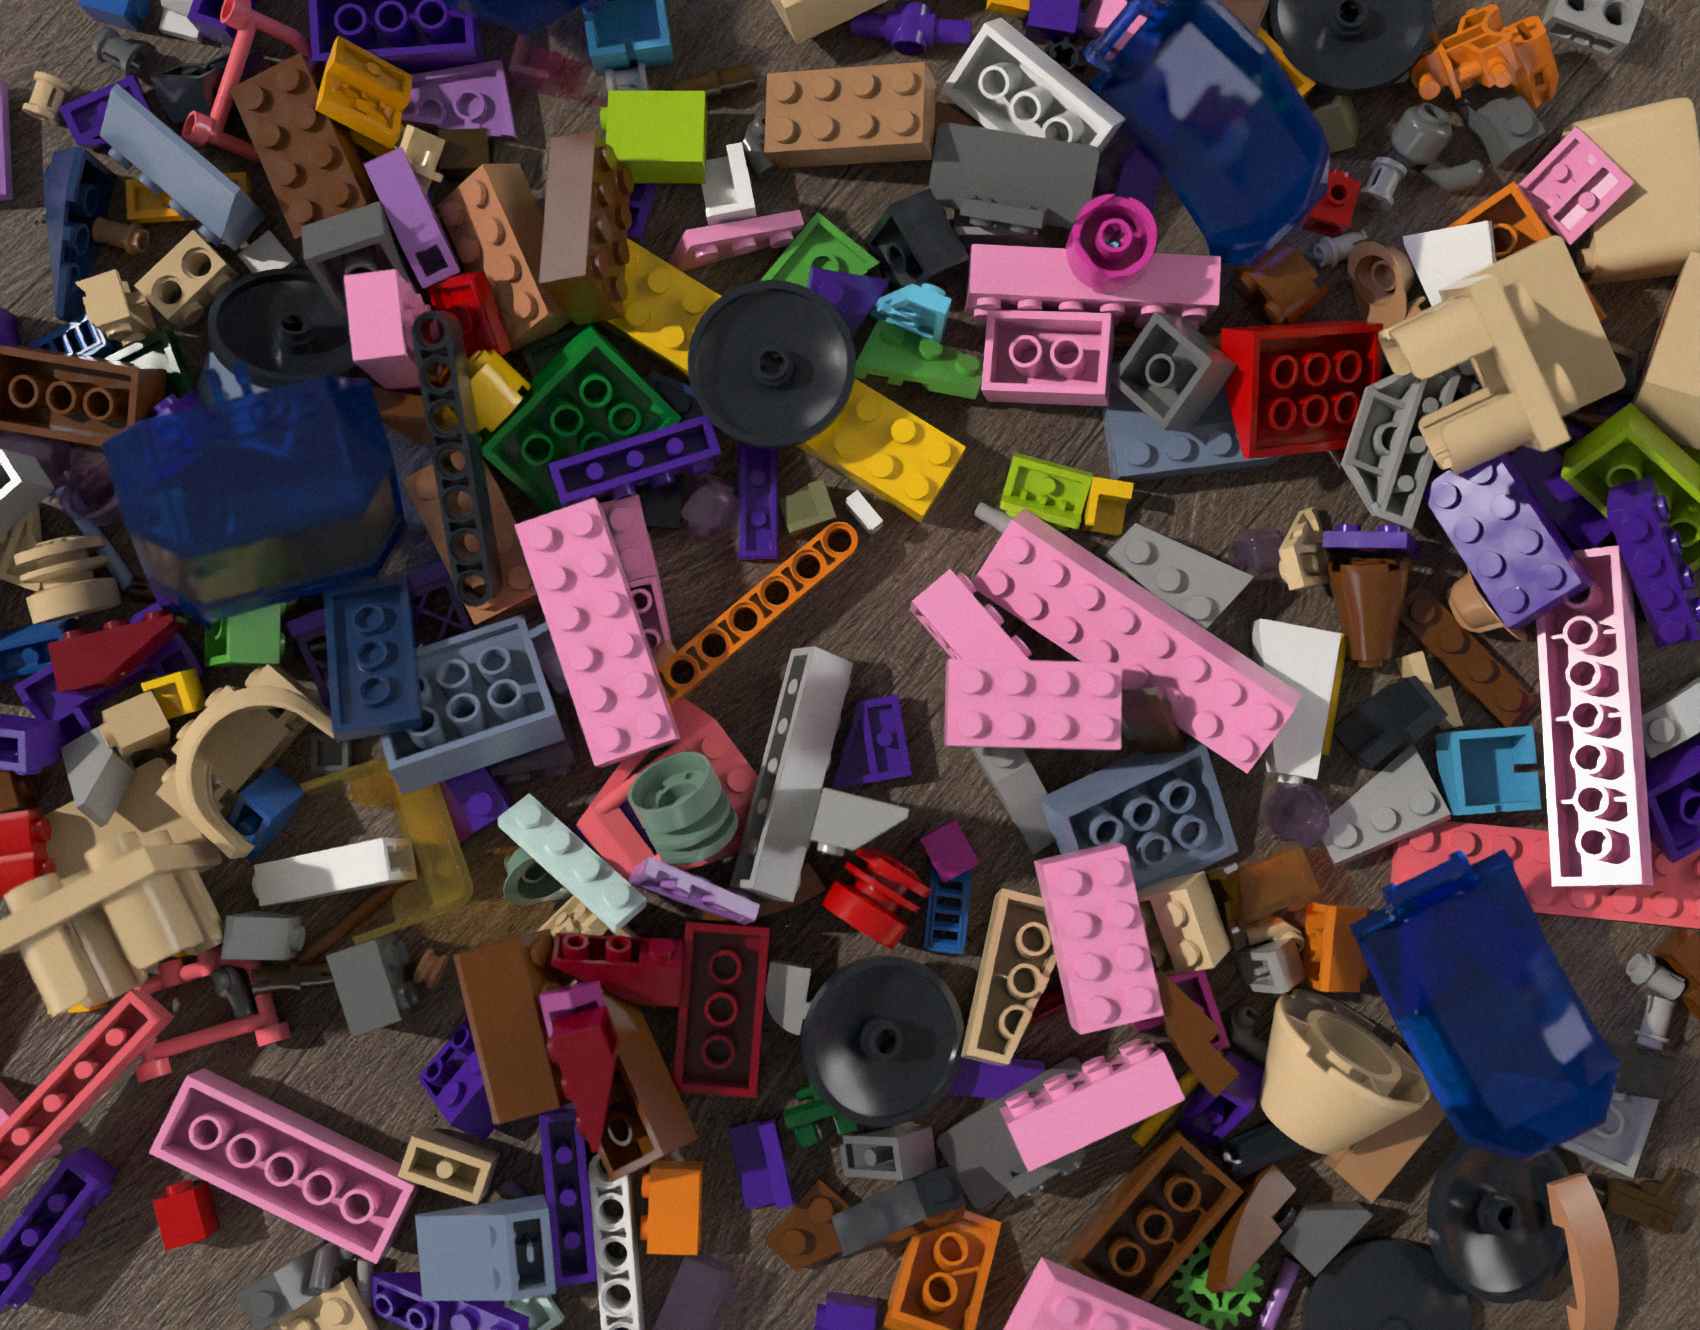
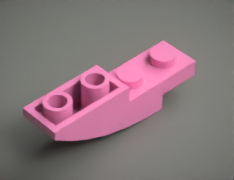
[600,494,672,651]

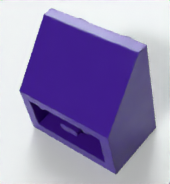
[418,1017,498,1141]

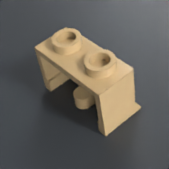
[75,269,159,348]

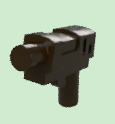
[1590,1167,1686,1235]

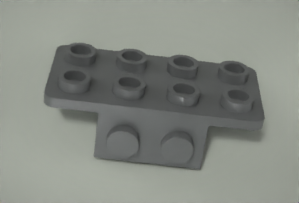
[928,122,1100,234]
[936,1056,1087,1208]

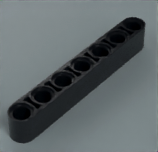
[411,311,503,607]

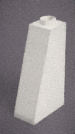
[1403,221,1497,382]
[1250,618,1342,786]
[252,838,417,906]

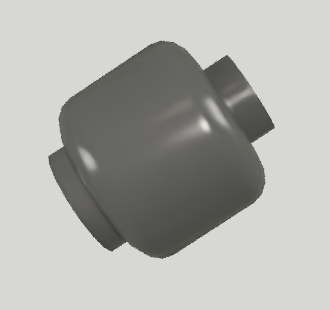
[1390,103,1452,167]

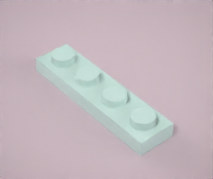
[498,793,647,933]

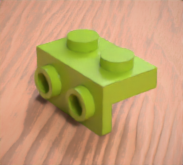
[1000,452,1093,531]

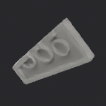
[1473,1070,1660,1178]

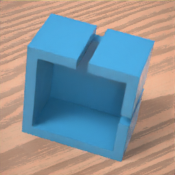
[581,0,675,76]
[1435,726,1542,815]

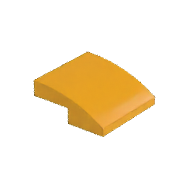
[315,35,413,149]

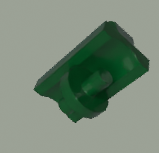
[784,1078,860,1147]

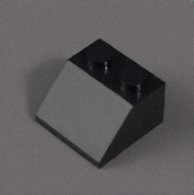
[863,188,970,292]

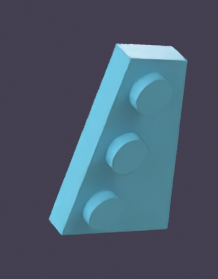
[866,283,952,343]

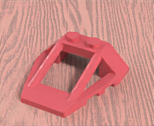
[576,698,758,889]

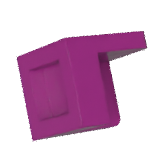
[918,819,980,882]
[539,981,605,1037]

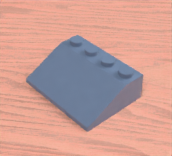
[1101,350,1282,483]
[380,614,566,795]
[1039,731,1239,891]

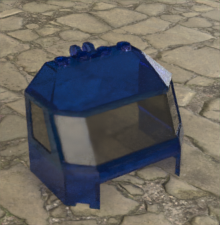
[101,361,406,631]

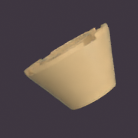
[1259,989,1430,1155]

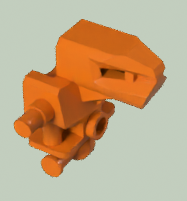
[1410,4,1559,110]

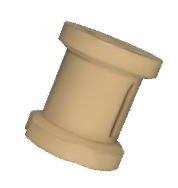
[22,71,72,125]

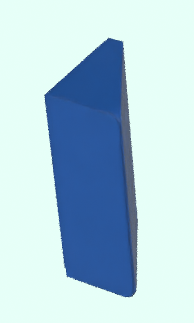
[0,619,73,681]

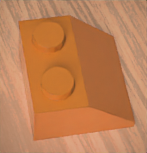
[1300,901,1371,992]

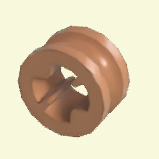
[413,948,449,990]

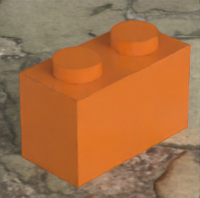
[640,1160,703,1255]

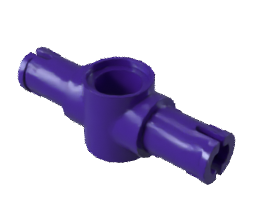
[850,2,972,55]

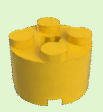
[444,349,531,441]

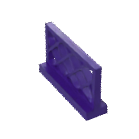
[286,560,474,710]

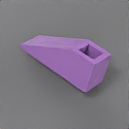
[364,147,460,288]

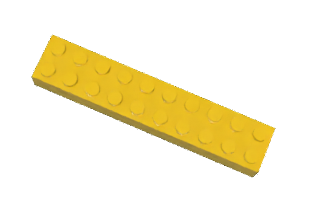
[597,238,966,523]

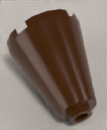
[1326,556,1411,668]

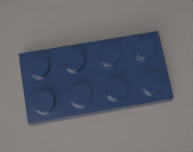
[323,576,423,742]

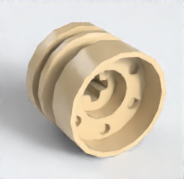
[13,535,122,625]

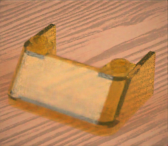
[301,756,473,945]

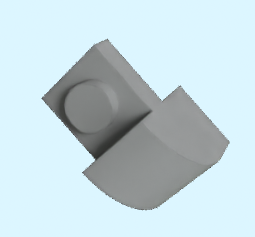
[765,958,813,1035]

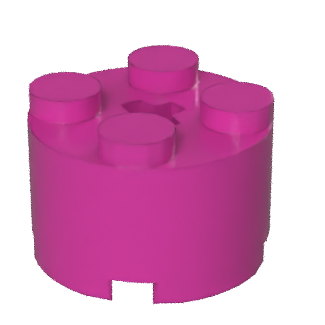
[1066,194,1157,294]

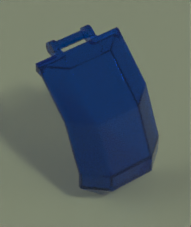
[1083,0,1331,267]
[1348,849,1621,1162]

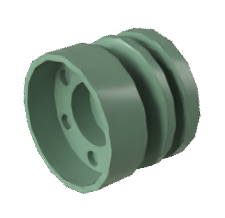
[628,752,739,866]

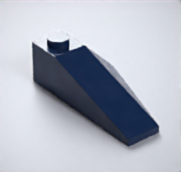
[44,146,117,323]

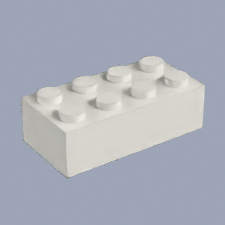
[941,17,1126,154]

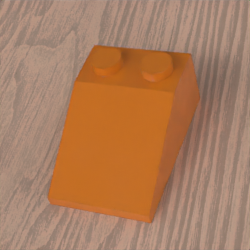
[881,1210,1002,1330]

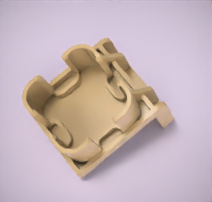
[1378,235,1626,475]
[0,758,225,1019]

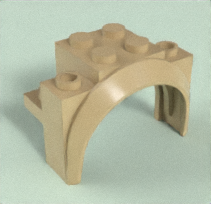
[156,664,334,859]

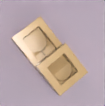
[1395,651,1463,729]

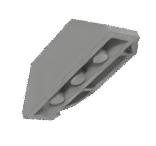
[1341,369,1461,530]

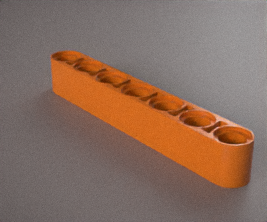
[657,522,858,708]

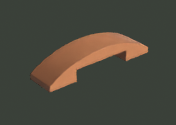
[1546,1173,1619,1330]

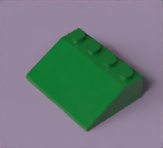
[479,323,682,513]

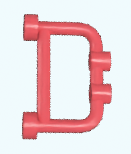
[182,0,312,163]
[134,946,292,1083]

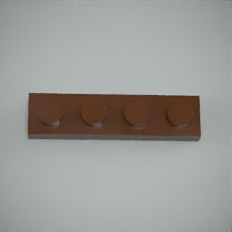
[1399,583,1536,728]

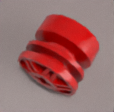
[821,845,931,950]

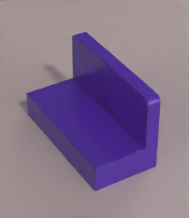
[728,1116,794,1210]

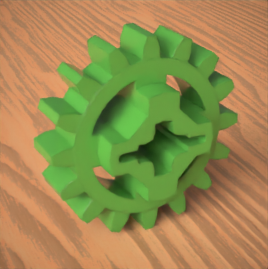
[1169,1232,1264,1330]

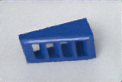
[28,313,119,358]
[922,866,972,954]

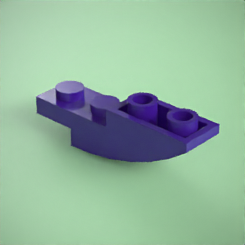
[371,1272,529,1330]

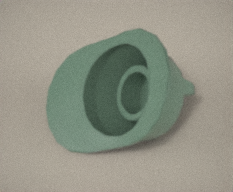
[503,847,573,906]

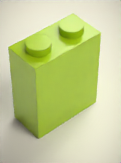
[600,90,708,184]

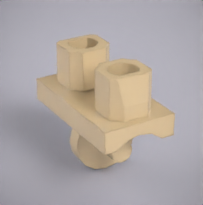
[394,124,446,195]

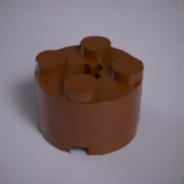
[1233,235,1328,325]

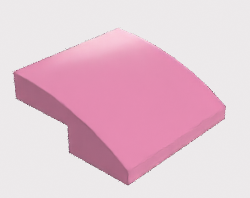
[1519,126,1635,245]

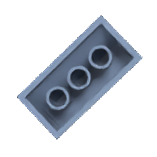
[100,83,267,251]

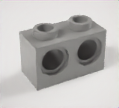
[1542,0,1644,60]

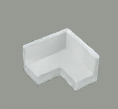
[701,142,757,226]

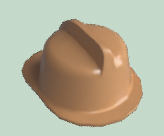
[1347,241,1414,330]
[1446,566,1527,642]

